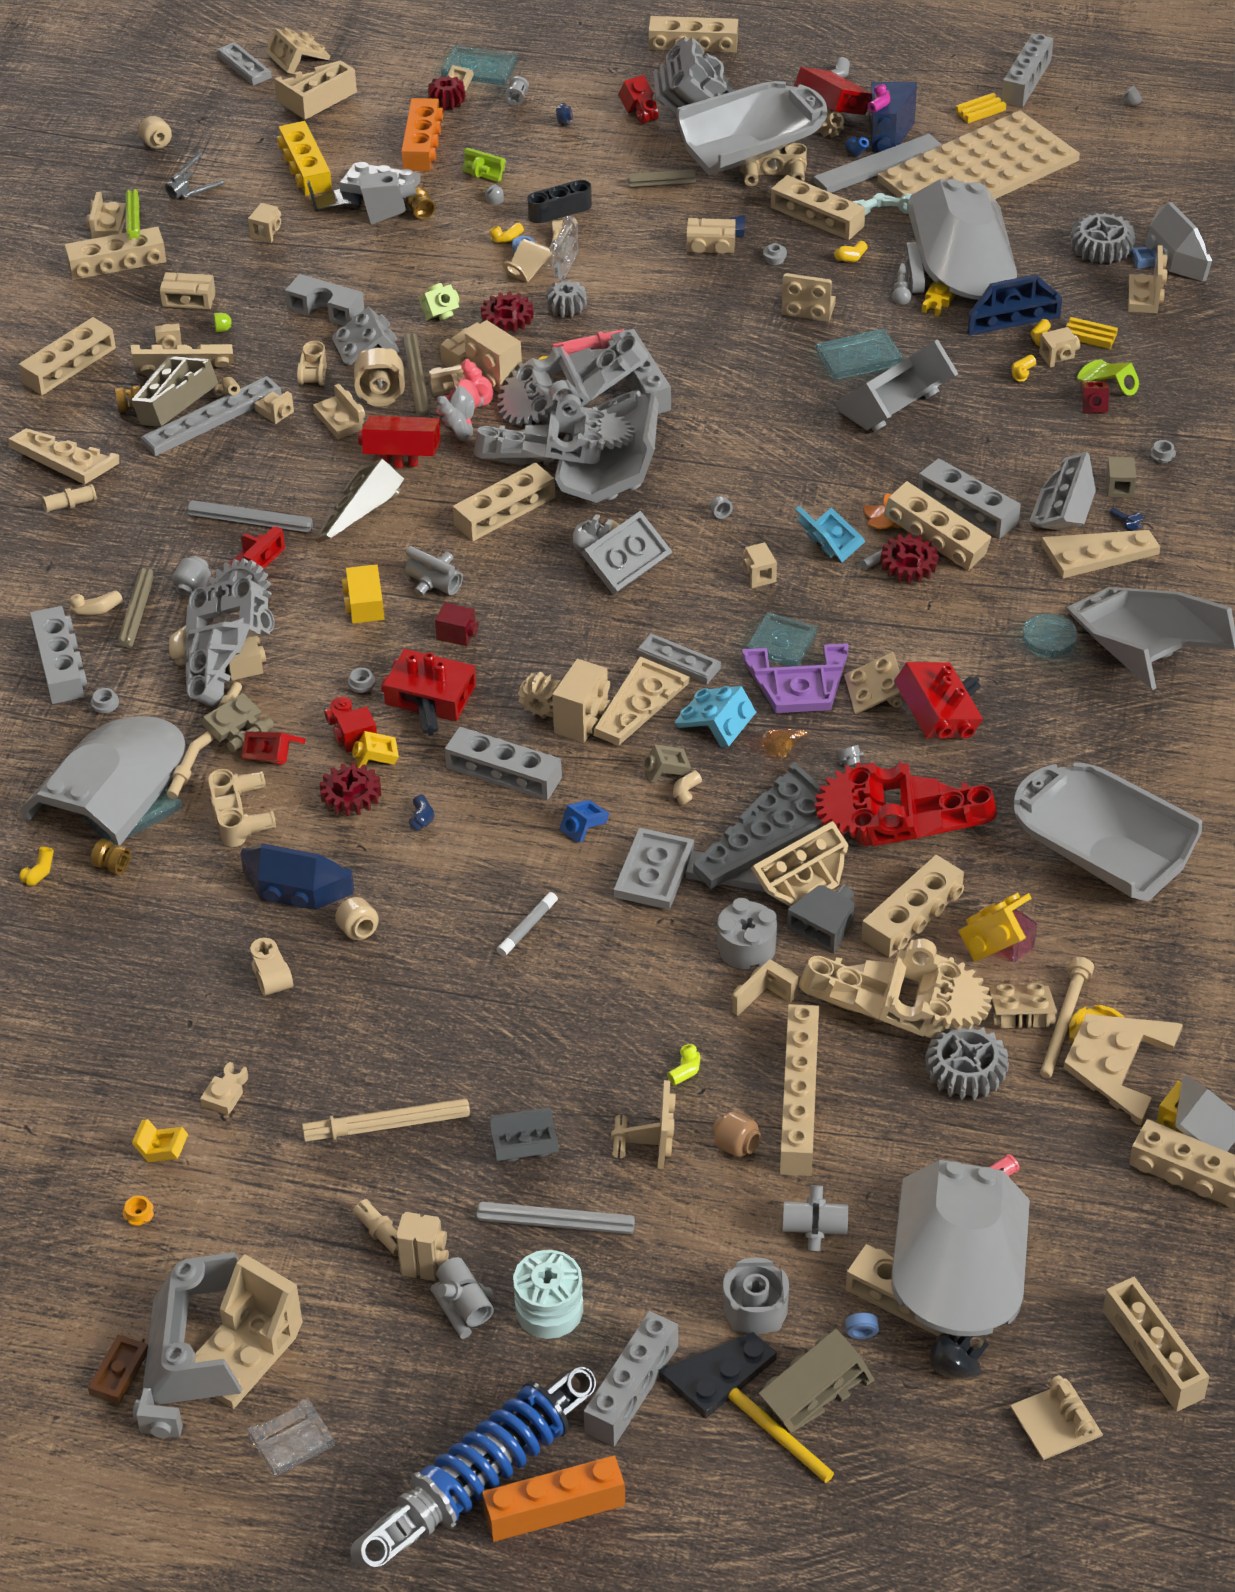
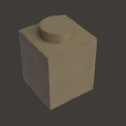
[1106,457,1136,497]

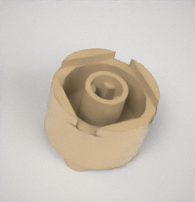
[354,348,405,407]

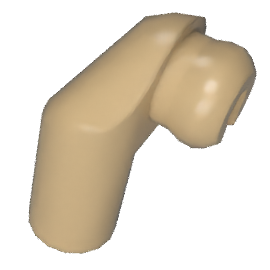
[672,770,702,805]

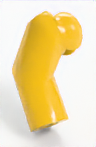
[834,241,868,263]
[1030,319,1051,347]
[1011,355,1036,382]
[19,847,54,886]

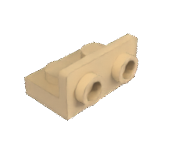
[86,192,126,238]
[313,384,365,440]

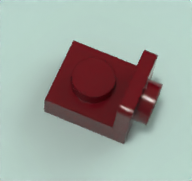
[1081,381,1109,413]

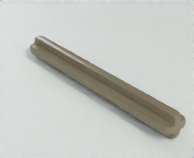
[404,333,430,417]

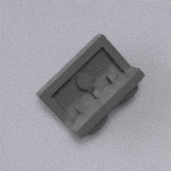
[490,1107,559,1162]

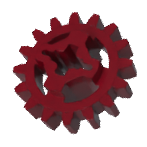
[481,292,534,333]
[880,533,939,584]
[319,762,382,816]

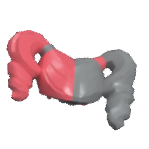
[436,359,493,442]

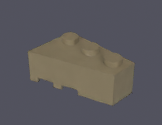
[131,356,219,427]
[759,1328,875,1433]

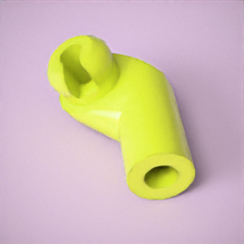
[667,1044,701,1086]

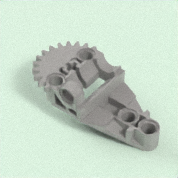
[497,334,648,427]
[474,394,635,465]
[185,558,275,707]

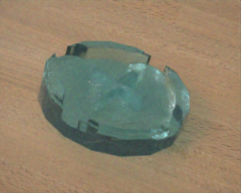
[1022,613,1077,658]

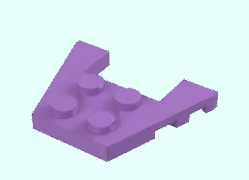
[742,643,849,713]

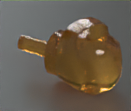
[761,728,808,758]

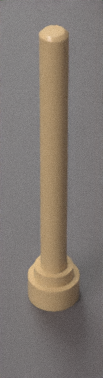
[1040,957,1094,1078]

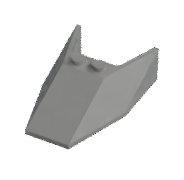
[1067,587,1235,690]

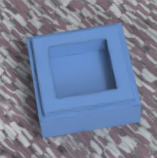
[1131,247,1156,268]

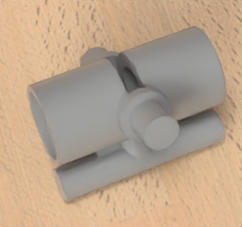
[405,546,463,596]
[783,1185,848,1251]
[430,1257,494,1339]

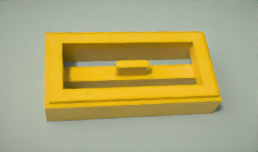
[955,93,1006,124]
[1066,317,1118,349]

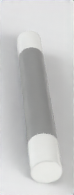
[497,892,558,957]

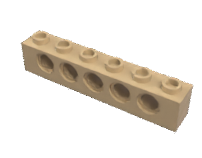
[780,1004,819,1176]

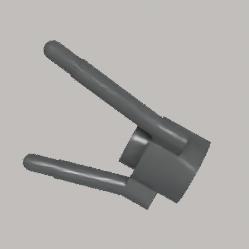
[165,151,224,200]

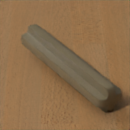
[628,169,696,188]

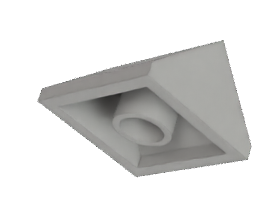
[1175,1075,1235,1151]

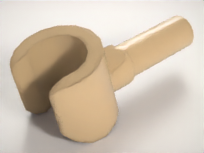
[551,220,566,249]

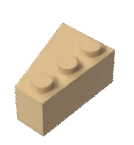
[274,60,357,119]

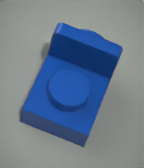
[560,800,609,843]

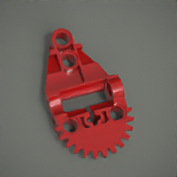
[815,761,998,846]

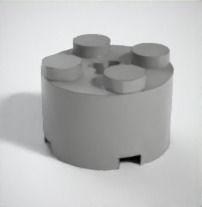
[717,898,777,969]
[723,1257,789,1335]

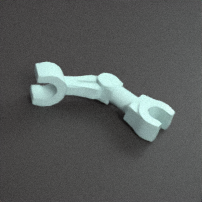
[852,193,912,216]

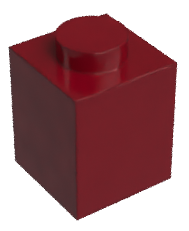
[435,602,479,646]

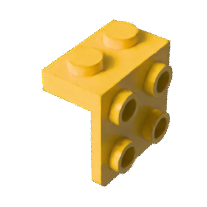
[958,892,1032,962]

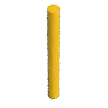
[728,1388,834,1483]

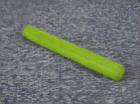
[126,189,140,240]

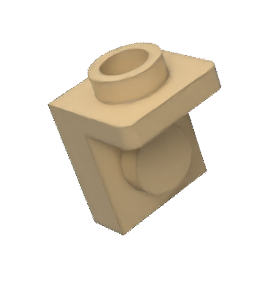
[155,324,182,349]
[254,391,294,424]

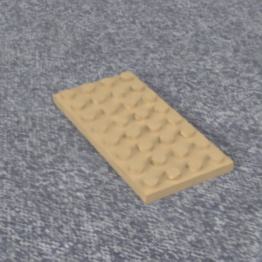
[877,110,1080,204]

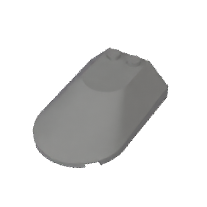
[677,81,827,175]
[907,179,1017,300]
[555,390,659,503]
[20,716,187,845]
[1014,762,1202,902]
[891,1160,1030,1336]

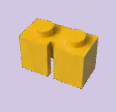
[342,564,384,623]

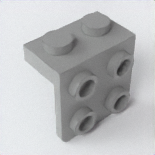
[332,306,399,366]

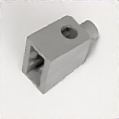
[359,172,417,224]

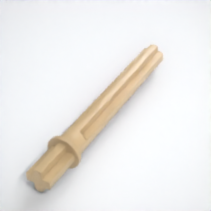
[302,1099,470,1142]

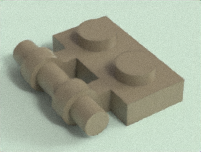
[201,693,274,752]

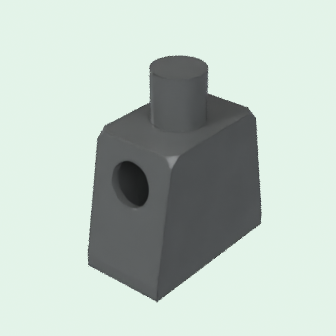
[787,885,855,954]

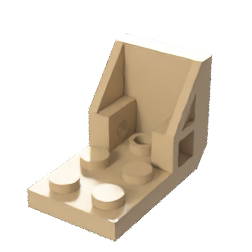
[195,1254,303,1409]

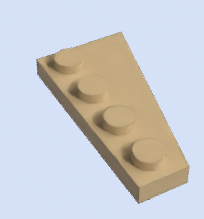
[131,344,234,375]
[8,428,119,484]
[1041,530,1160,578]

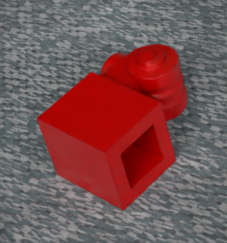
[618,75,659,124]
[324,696,377,753]

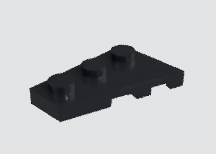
[659,1332,777,1419]

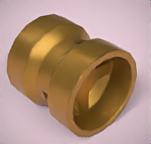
[406,187,436,219]
[115,385,141,413]
[91,839,131,875]

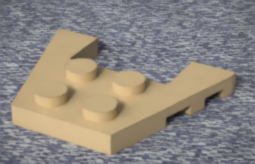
[1063,1014,1183,1126]

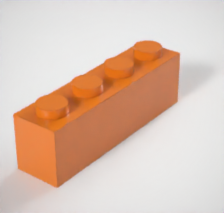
[482,1455,625,1542]

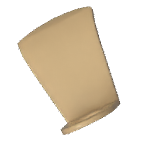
[503,239,556,283]

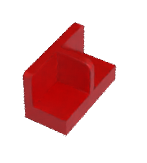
[229,525,285,569]
[241,731,306,765]

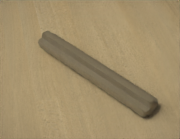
[118,568,154,648]

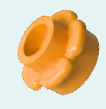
[122,1196,154,1226]

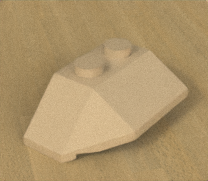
[751,821,849,906]

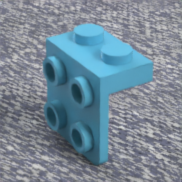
[795,506,865,562]
[675,686,756,747]

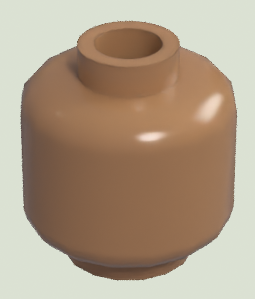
[712,1111,761,1157]

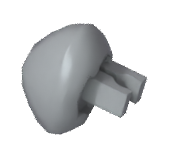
[572,514,613,554]

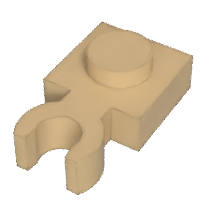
[200,1062,248,1115]

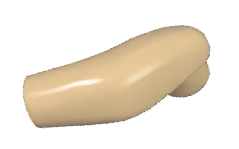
[70,590,123,615]
[169,625,186,666]

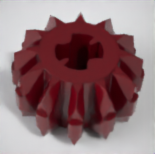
[428,75,466,111]

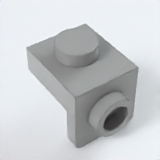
[133,1388,183,1438]

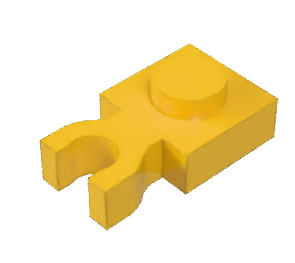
[922,281,956,317]

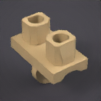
[429,363,466,396]

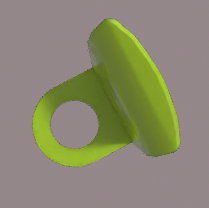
[1077,359,1139,396]

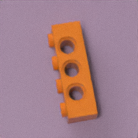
[402,98,443,171]

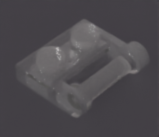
[549,216,578,280]
[247,1398,335,1477]

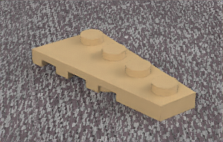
[594,657,690,746]

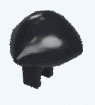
[930,1333,989,1379]

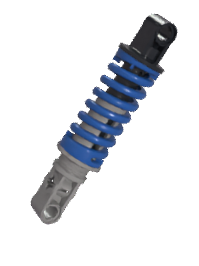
[350,1367,596,1569]

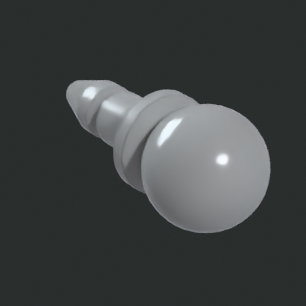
[892,263,911,305]

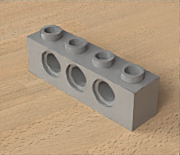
[1001,33,1053,108]
[611,329,671,414]
[918,458,1021,539]
[30,606,87,704]
[445,727,562,801]
[584,1311,678,1447]

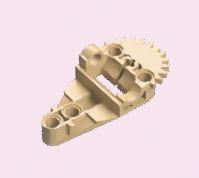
[799,939,992,1038]

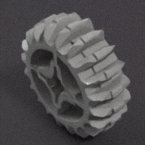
[1070,212,1135,264]
[925,1026,1009,1101]

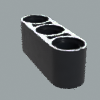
[527,180,592,223]

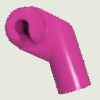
[868,84,890,113]

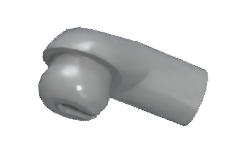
[831,57,850,78]

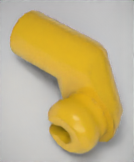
[489,223,524,243]

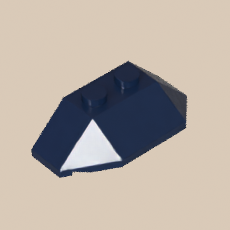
[967,274,1062,336]
[240,843,354,910]

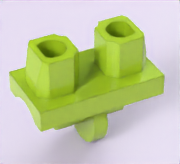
[462,148,506,182]

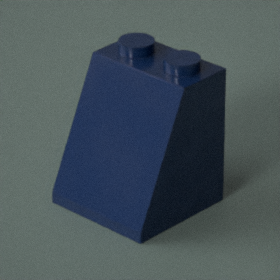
[869,82,917,152]

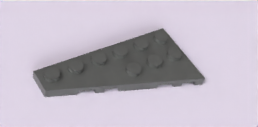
[693,762,823,889]

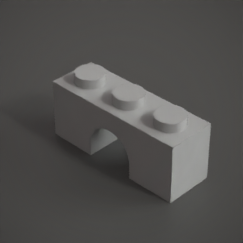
[285,274,364,326]

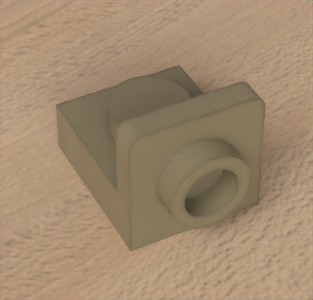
[643,744,691,783]

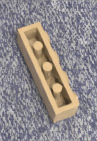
[1129,1119,1235,1210]

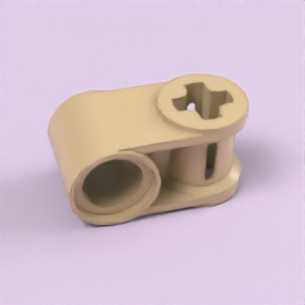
[297,341,327,386]
[250,938,293,996]

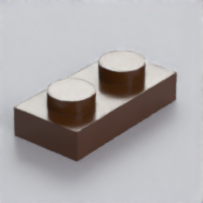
[88,1335,148,1404]

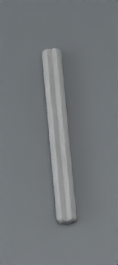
[188,500,313,533]
[477,1202,635,1234]

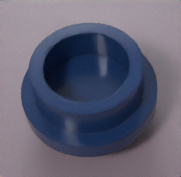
[556,102,573,126]

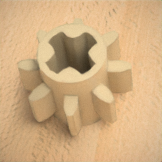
[818,108,844,138]

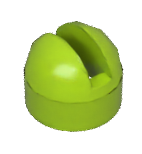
[214,313,231,333]

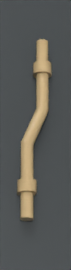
[167,682,242,799]

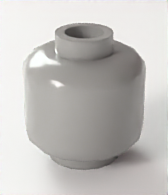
[172,556,211,597]

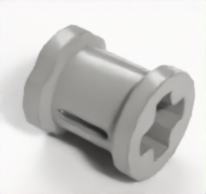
[504,76,529,106]

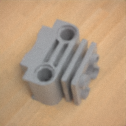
[653,37,727,117]

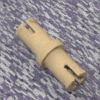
[42,484,97,513]
[353,1199,398,1256]

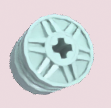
[513,1250,583,1339]

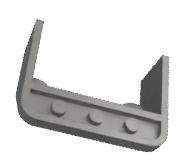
[834,339,958,432]
[143,1252,242,1404]

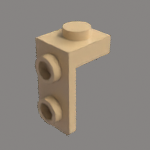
[731,959,799,1016]

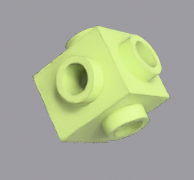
[418,283,459,320]

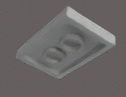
[340,162,421,202]
[581,511,672,595]
[614,828,694,910]

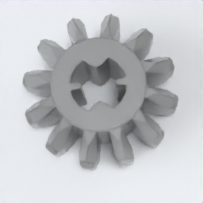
[546,279,587,318]

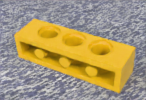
[276,121,332,196]

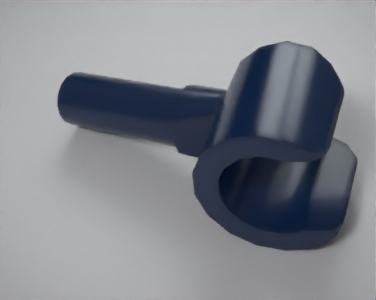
[1110,508,1143,531]

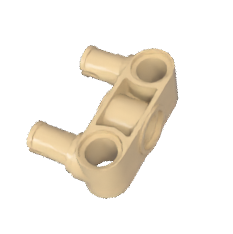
[740,143,807,186]
[208,769,276,847]

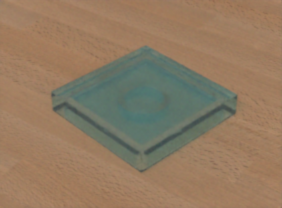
[747,612,818,667]

